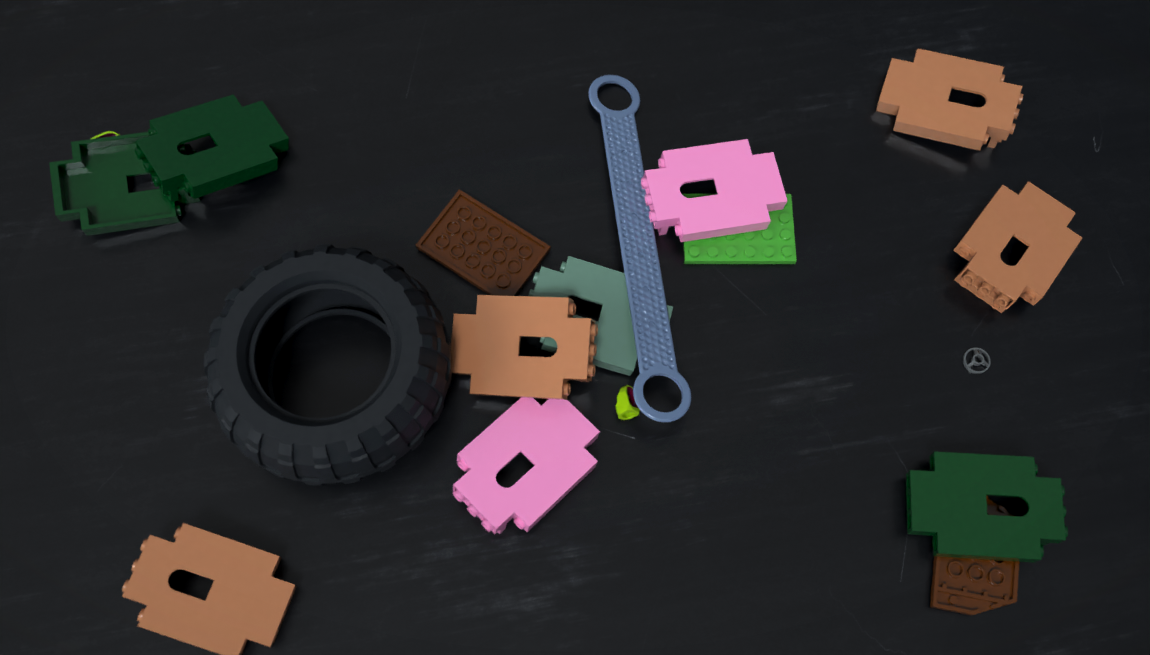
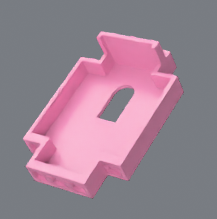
[641,139,787,242]
[453,397,600,534]

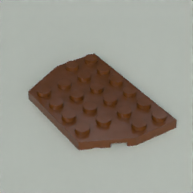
[930,496,1019,615]

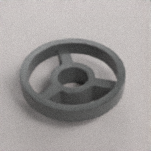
[963,347,991,374]

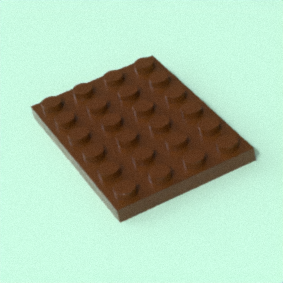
[415,189,551,296]

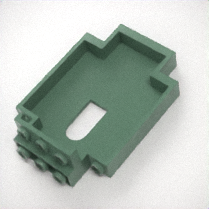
[528,256,673,376]

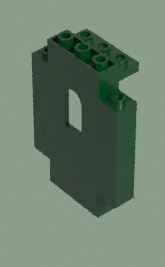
[134,94,289,203]
[49,132,201,236]
[906,451,1068,563]

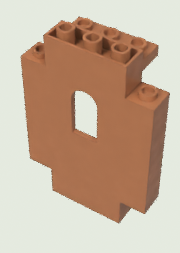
[876,48,1024,151]
[953,181,1082,313]
[451,295,598,400]
[122,523,297,655]

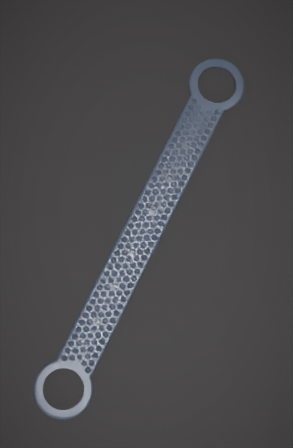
[588,75,691,422]

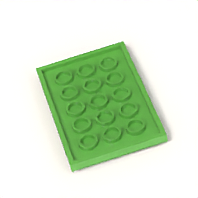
[682,194,797,264]

